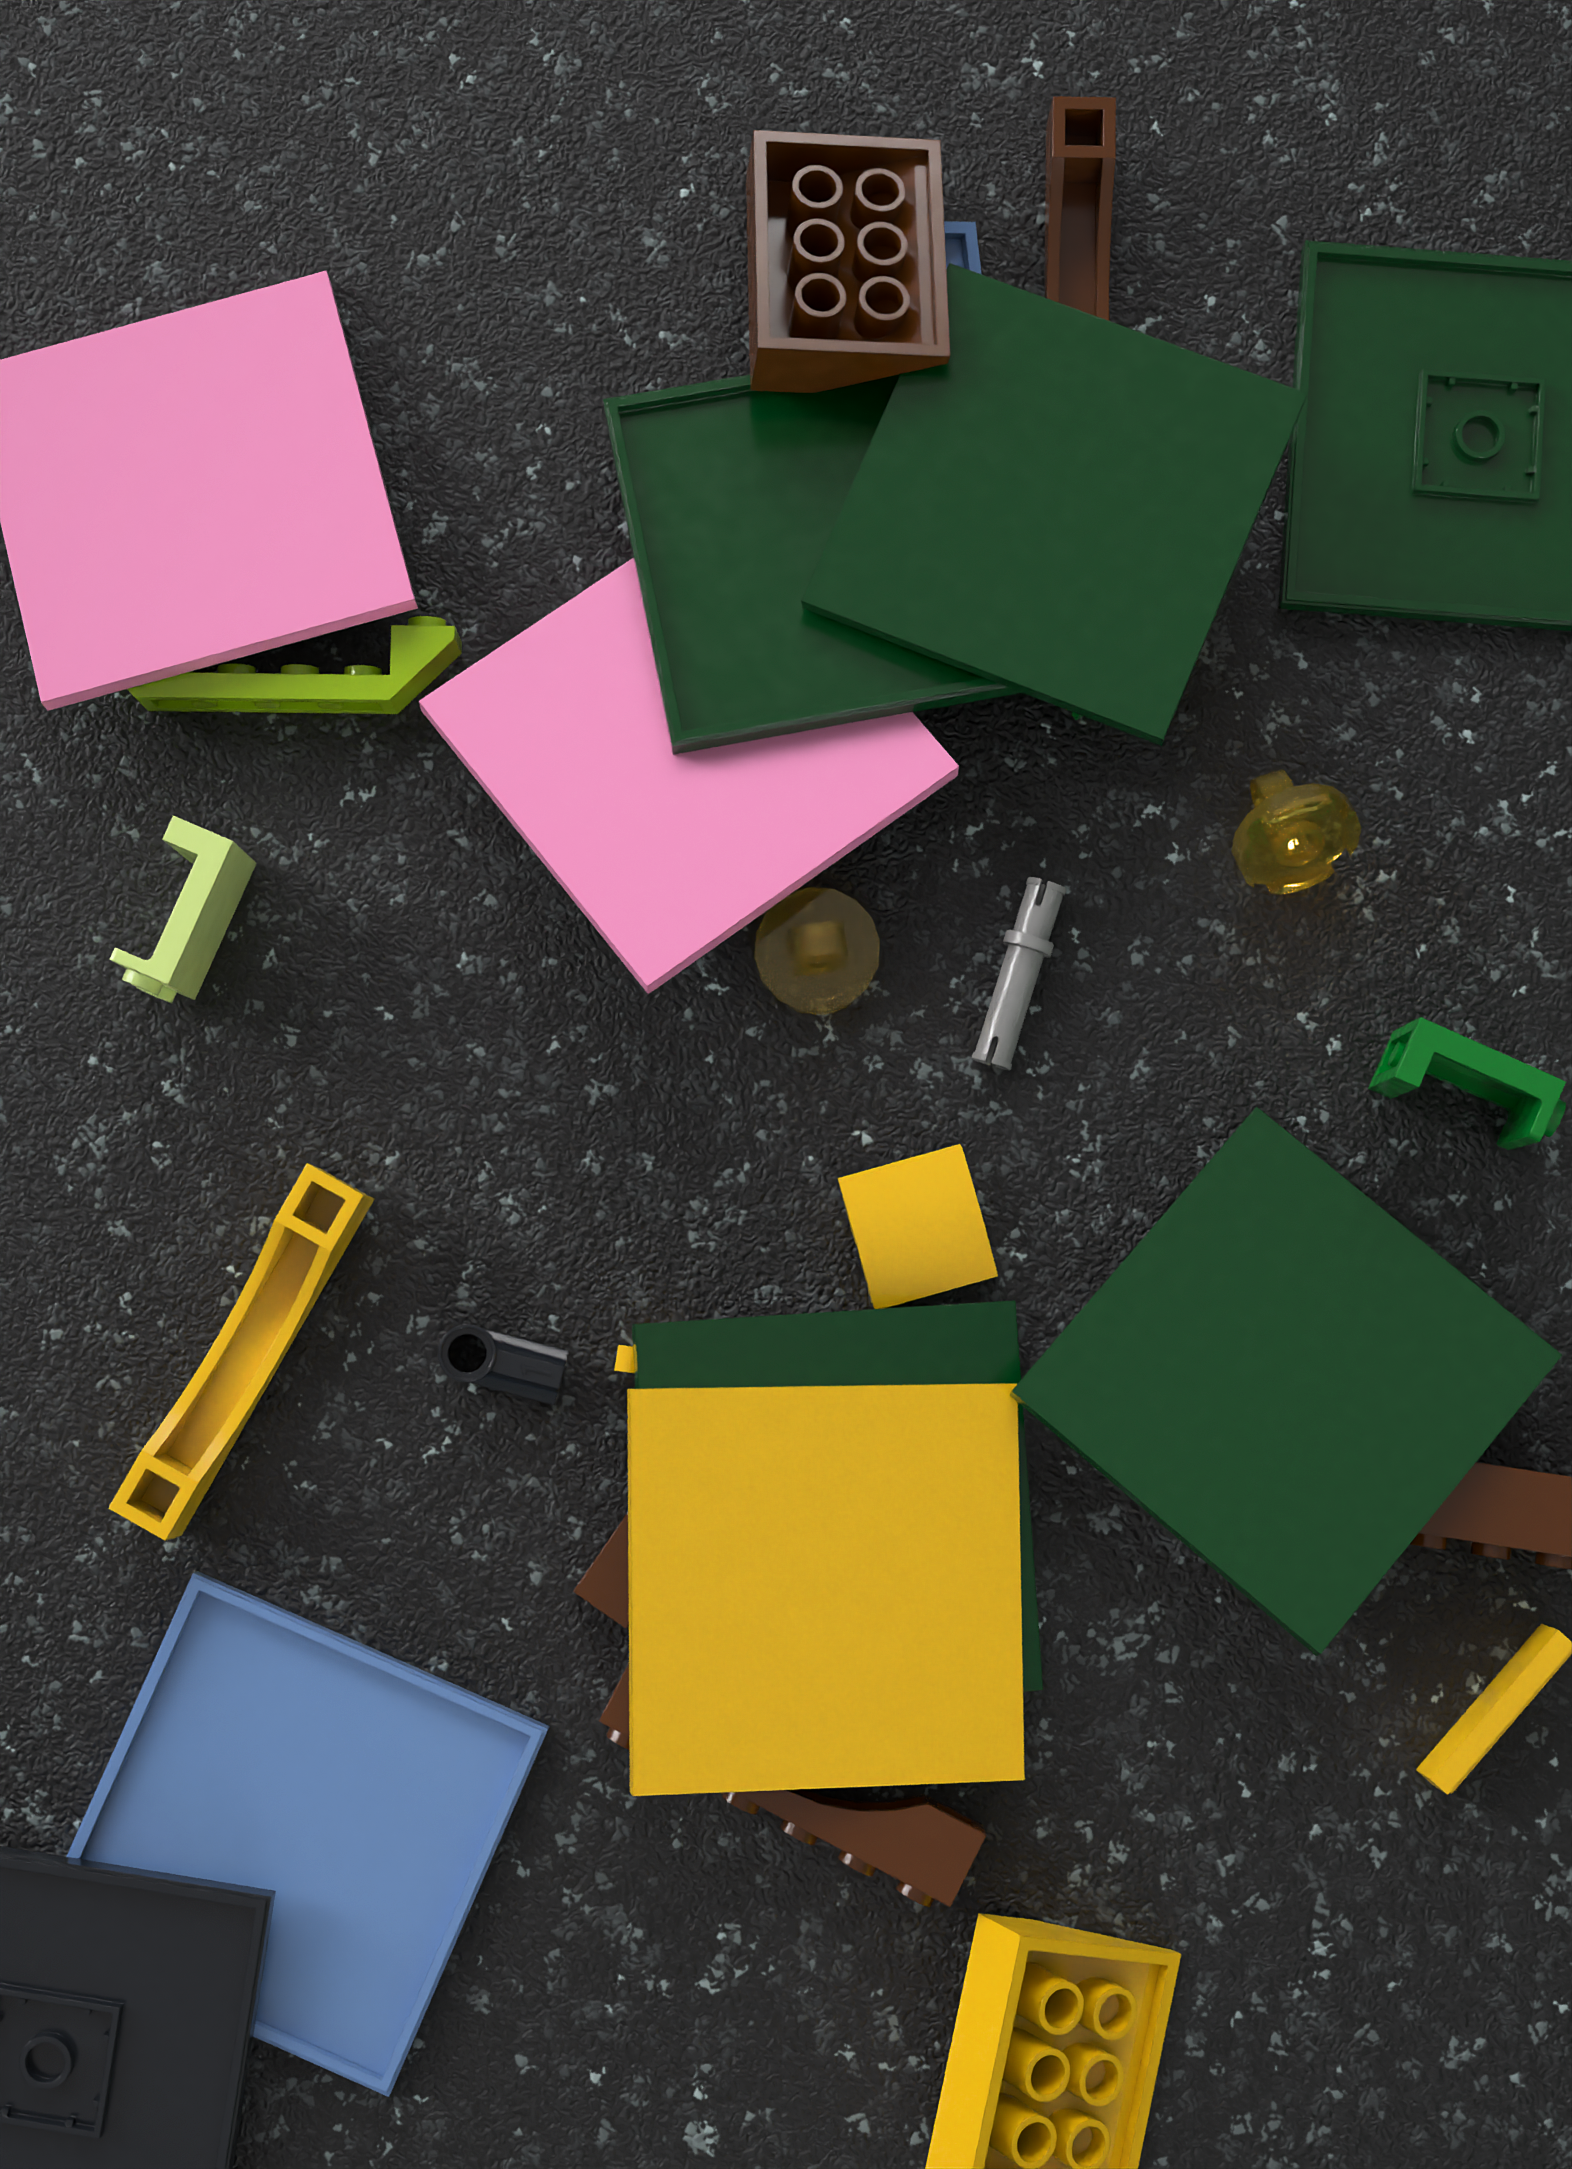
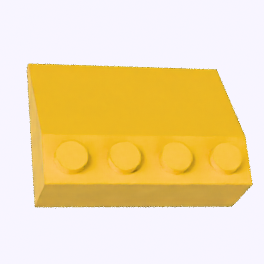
[925,1913,1181,2169]

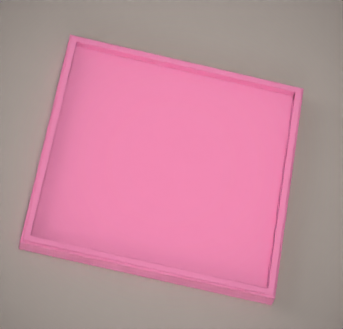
[0,270,418,711]
[419,558,959,994]

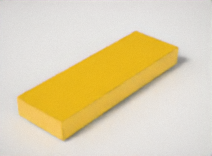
[1416,1624,1572,1795]

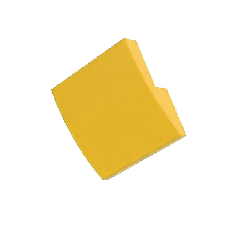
[837,1144,998,1309]

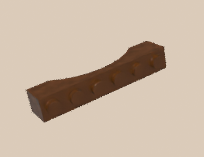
[1045,96,1116,321]
[599,1663,986,1907]

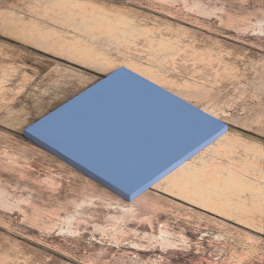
[66,1571,550,2097]

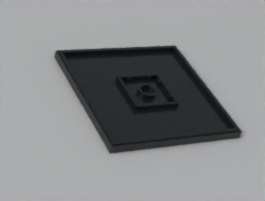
[0,1846,276,2169]

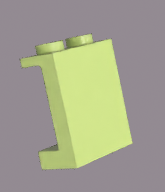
[109,816,257,1003]

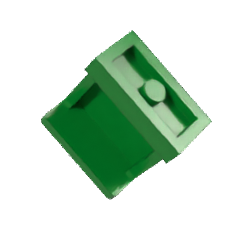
[1368,1017,1566,1150]

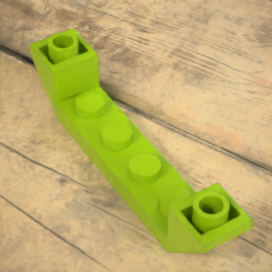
[127,616,462,714]

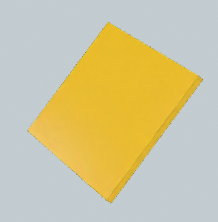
[627,1383,1025,1796]

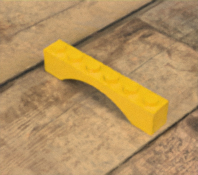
[108,1163,374,1541]

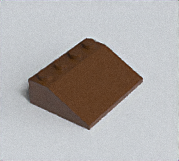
[746,130,950,393]

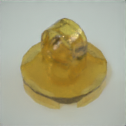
[1231,769,1362,895]
[754,887,880,1015]

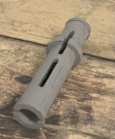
[971,877,1067,1071]

